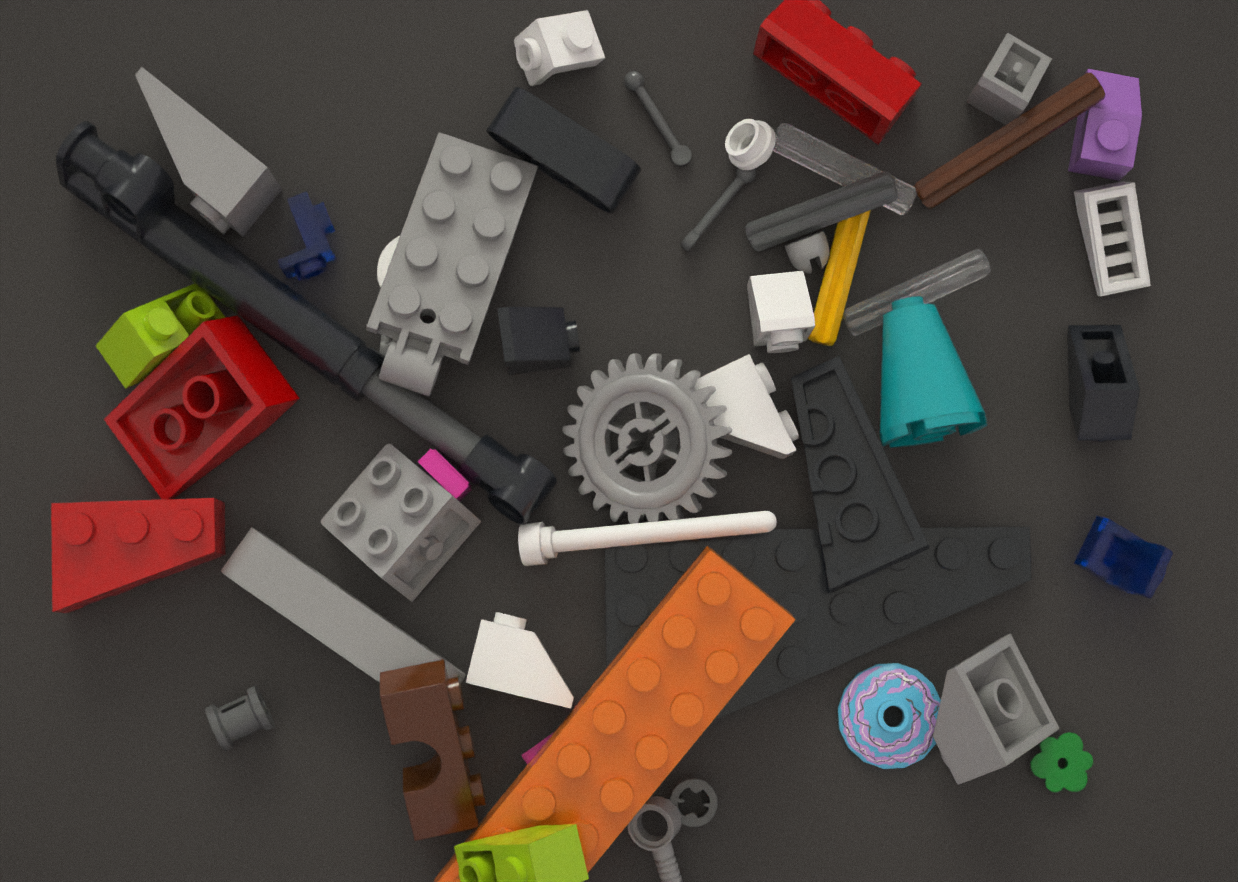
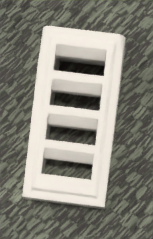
[1074,181,1151,296]

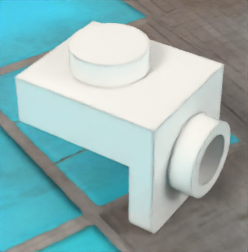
[514,10,605,86]

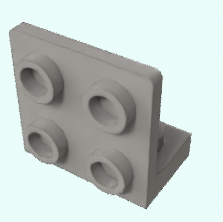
[321,444,481,602]

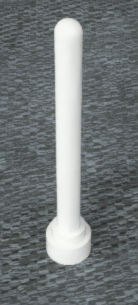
[518,511,777,566]

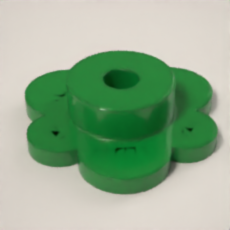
[1030,732,1093,792]

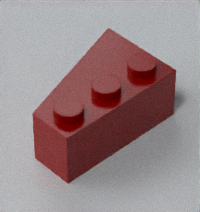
[51,498,226,613]

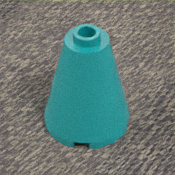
[880,296,988,448]

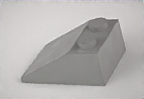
[135,67,282,237]

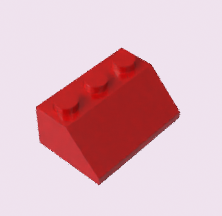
[753,0,922,145]

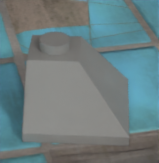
[933,633,1060,785]

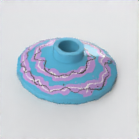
[837,663,941,769]

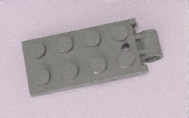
[366,132,538,397]

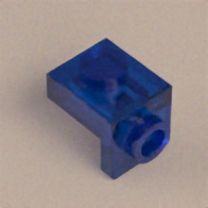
[278,191,337,280]
[1074,516,1173,599]

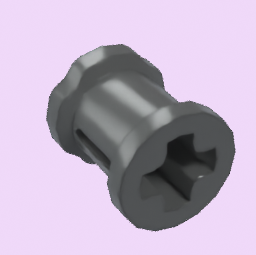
[205,686,275,752]

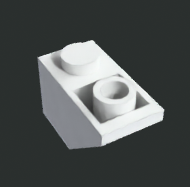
[747,271,815,353]
[694,354,799,459]

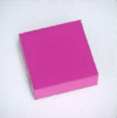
[418,449,471,502]

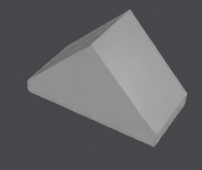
[966,33,1052,125]

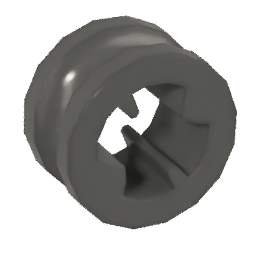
[669,777,718,827]

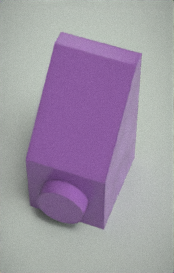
[1068,69,1142,181]

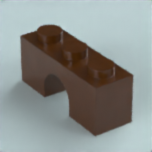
[380,659,486,841]

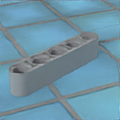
[221,527,466,684]

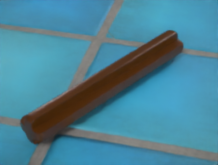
[914,73,1106,209]

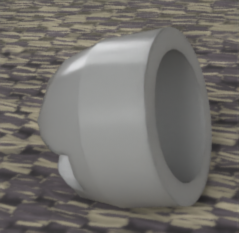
[784,231,830,274]

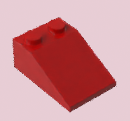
[104,315,300,499]

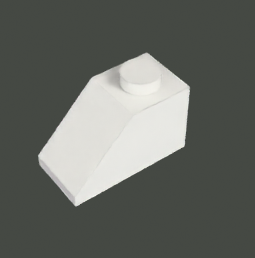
[466,612,574,709]

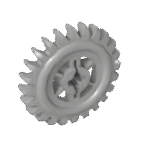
[562,353,733,524]

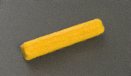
[808,210,871,346]

